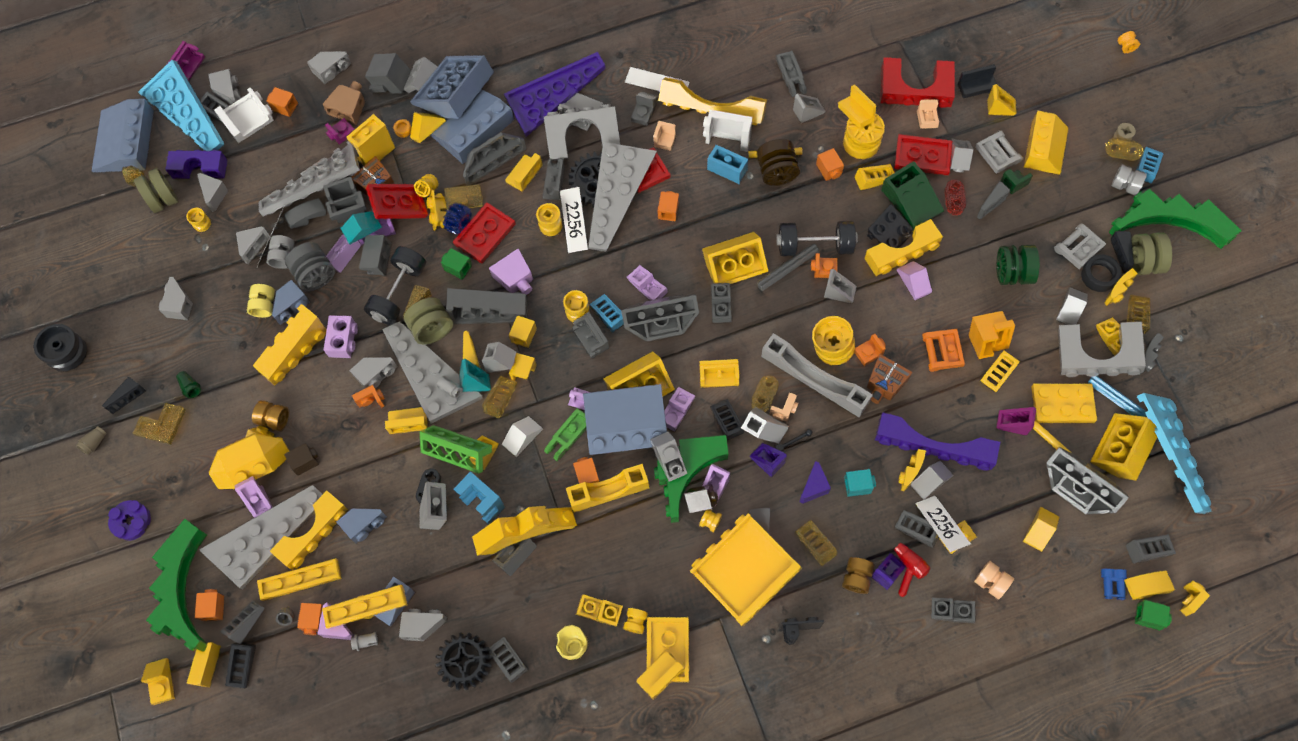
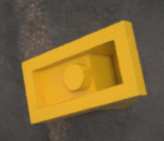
[141,658,175,705]

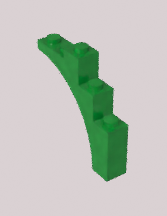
[1109,188,1242,249]
[146,519,207,652]

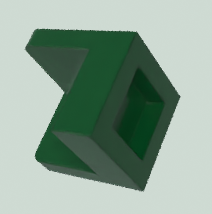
[1000,169,1033,195]

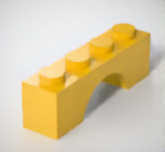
[864,219,943,276]
[566,464,649,513]
[270,490,348,570]

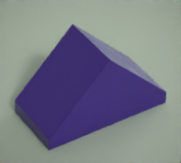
[749,443,787,478]
[799,461,831,503]
[871,553,906,590]

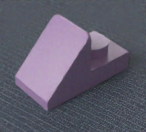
[234,476,273,518]

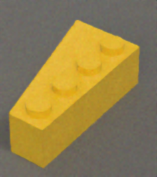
[253,304,327,386]

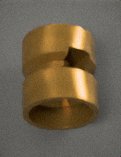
[252,400,289,431]
[842,557,875,594]

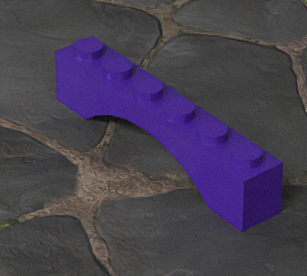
[875,412,1000,471]

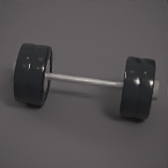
[776,221,858,256]
[364,246,426,325]

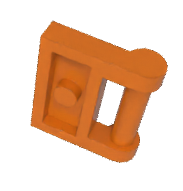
[922,329,965,372]

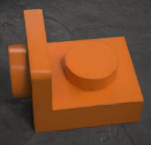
[811,253,837,278]
[854,334,886,366]
[352,385,385,408]

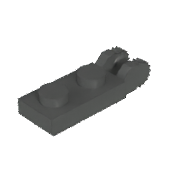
[775,51,807,97]

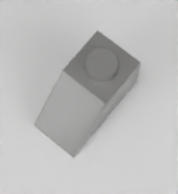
[950,139,974,172]
[419,482,447,530]

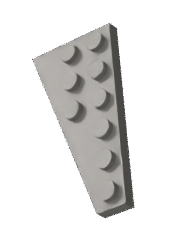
[382,321,483,424]

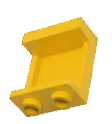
[346,114,395,165]

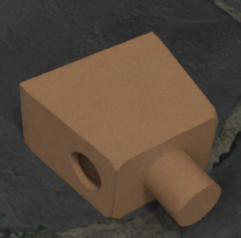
[323,81,365,125]

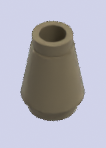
[76,426,107,455]

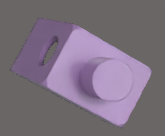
[489,249,533,295]

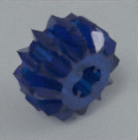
[443,202,472,234]

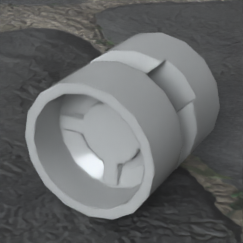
[1111,164,1147,196]
[266,235,295,269]

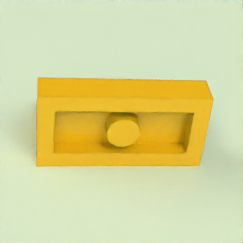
[838,84,876,128]
[505,153,543,192]
[385,407,428,434]
[187,642,221,688]
[637,652,684,700]

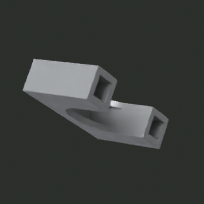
[544,104,620,161]
[1058,322,1146,377]

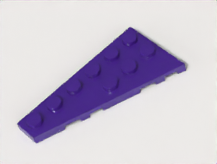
[504,52,606,137]

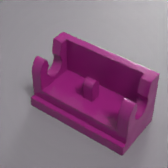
[166,41,205,81]

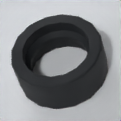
[1081,254,1122,292]

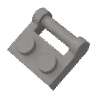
[975,131,1023,174]
[1054,224,1106,270]

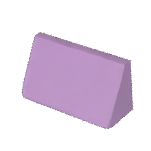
[326,234,361,272]

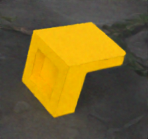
[509,316,537,348]
[509,353,537,381]

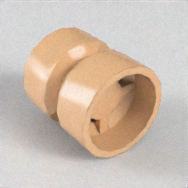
[974,560,1014,600]

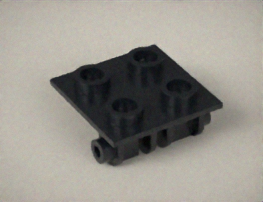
[867,204,914,248]
[779,617,824,645]

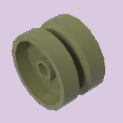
[134,167,179,214]
[1131,232,1172,275]
[404,298,453,345]

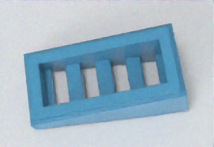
[1136,147,1163,183]
[590,294,624,332]

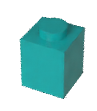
[844,469,876,497]

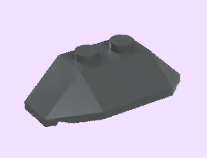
[463,132,526,187]
[621,294,699,342]
[1046,447,1129,514]

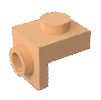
[917,100,939,129]
[769,393,798,422]

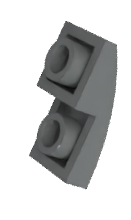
[284,198,326,228]
[711,283,731,323]
[1139,333,1164,375]
[931,598,976,623]

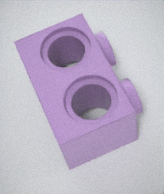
[324,315,358,358]

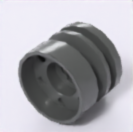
[285,242,335,291]

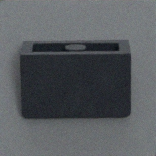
[957,64,997,99]

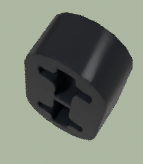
[416,468,441,505]

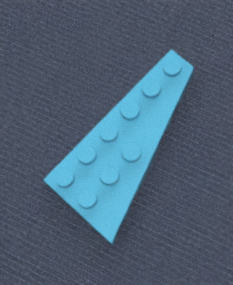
[1137,393,1211,514]

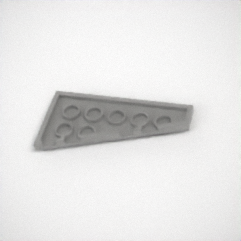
[258,141,360,216]
[588,142,657,252]
[199,485,323,589]

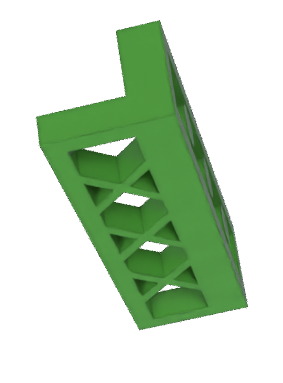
[420,425,492,474]

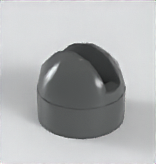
[276,608,294,626]

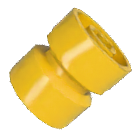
[536,203,562,236]
[563,290,590,322]

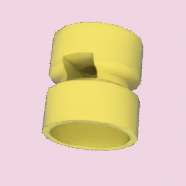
[247,284,275,318]

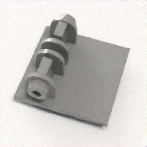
[558,93,603,131]

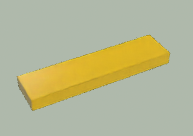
[257,558,342,601]
[322,584,407,629]

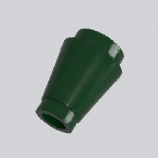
[176,371,201,398]

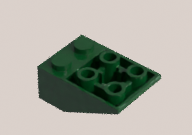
[881,161,944,229]

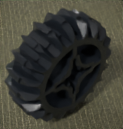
[435,632,492,690]

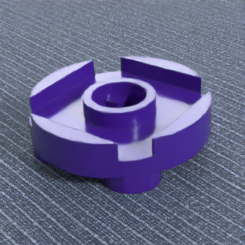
[108,500,151,541]

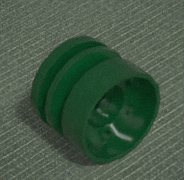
[996,245,1040,285]

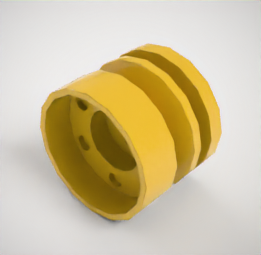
[843,113,885,159]
[812,316,855,365]

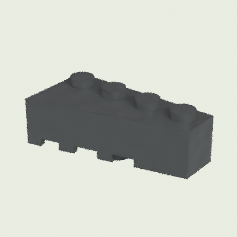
[446,288,528,324]

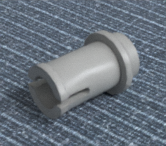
[437,376,463,398]
[351,632,378,651]

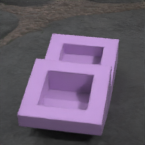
[627,265,668,300]
[664,387,695,432]

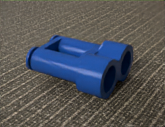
[1101,569,1127,600]

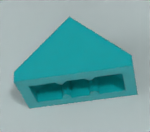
[341,211,382,245]
[459,359,491,392]

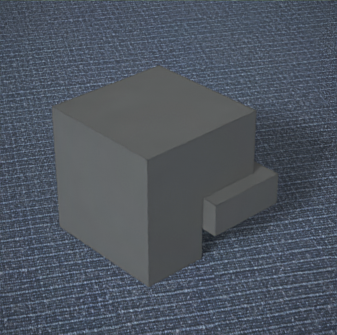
[365,53,411,94]
[323,177,367,224]

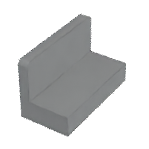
[404,57,438,93]

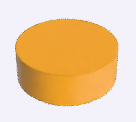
[393,119,412,138]

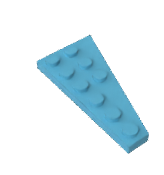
[138,60,224,151]

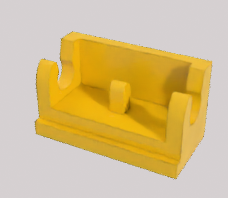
[699,359,739,388]

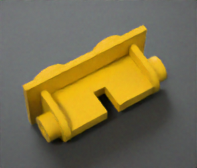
[427,190,449,231]

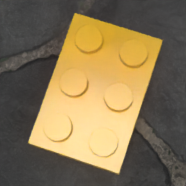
[1031,384,1097,423]
[647,617,689,682]

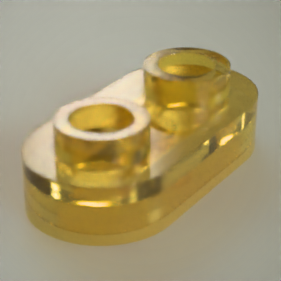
[1105,138,1143,161]
[122,165,145,187]
[751,375,778,412]

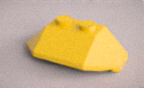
[209,433,289,489]

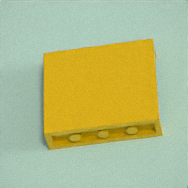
[690,513,802,626]

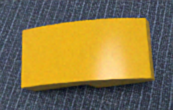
[1105,268,1138,306]
[1096,317,1120,356]
[898,449,926,491]
[1124,571,1175,600]
[576,594,623,626]

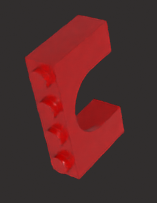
[880,57,955,108]

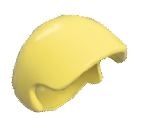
[556,625,588,660]

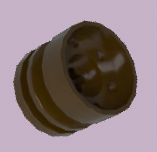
[756,139,800,186]

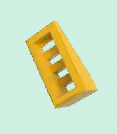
[855,164,895,190]
[463,331,481,369]
[980,350,1020,392]

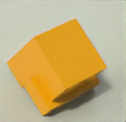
[969,311,1015,359]

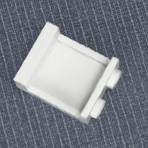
[214,88,274,143]
[703,110,752,152]

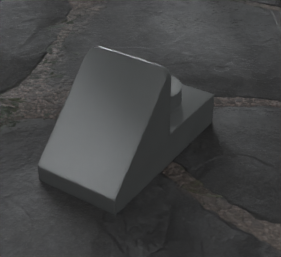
[631,91,659,126]

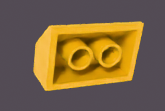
[1024,111,1068,175]
[702,232,769,284]
[603,351,675,397]
[1090,413,1157,481]

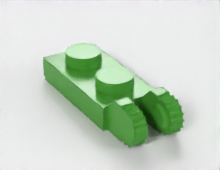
[544,408,586,461]

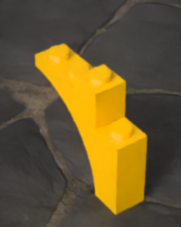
[472,506,577,556]

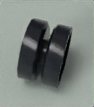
[33,324,87,372]

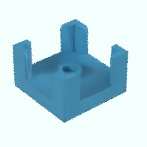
[454,471,505,525]

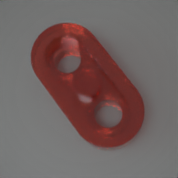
[944,180,966,215]

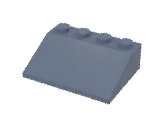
[410,56,494,119]
[430,90,514,164]
[92,99,154,172]
[583,384,667,455]

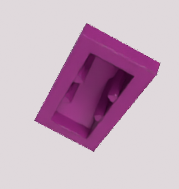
[997,407,1036,435]

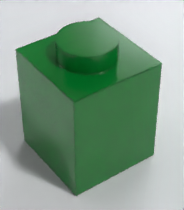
[441,248,472,280]
[1134,600,1172,631]

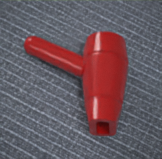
[894,543,931,597]

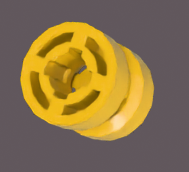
[414,174,439,197]
[186,208,211,232]
[623,608,648,634]

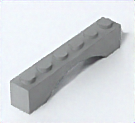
[761,333,873,418]

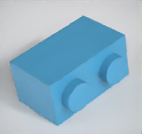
[707,145,748,184]

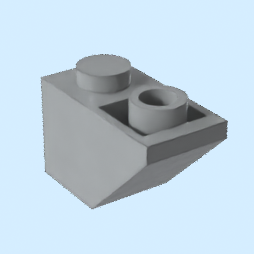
[307,52,351,84]
[209,69,241,105]
[159,277,193,320]
[482,342,516,373]
[349,357,397,388]
[741,407,789,443]
[650,432,687,482]
[399,609,447,641]

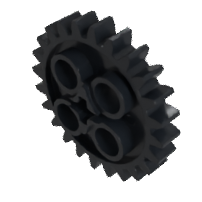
[569,152,602,208]

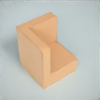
[654,121,676,151]

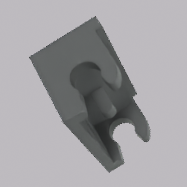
[543,158,565,200]
[359,235,392,276]
[572,312,609,359]

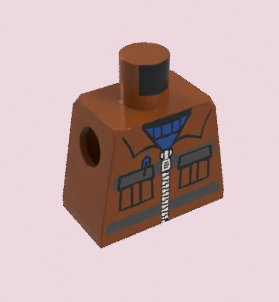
[352,156,394,195]
[867,354,912,404]

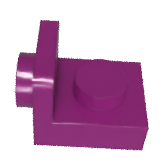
[325,118,355,145]

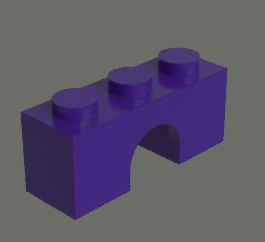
[165,150,227,179]

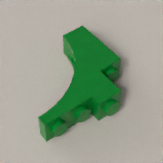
[654,435,728,523]

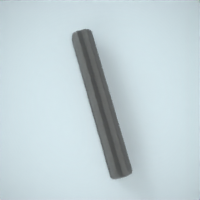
[757,244,819,291]

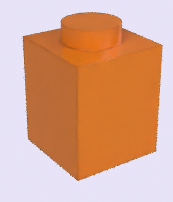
[267,87,298,117]
[816,148,844,181]
[658,191,679,221]
[573,457,599,484]
[195,589,224,621]
[297,603,323,635]

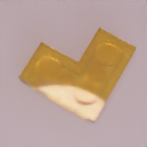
[133,403,186,445]

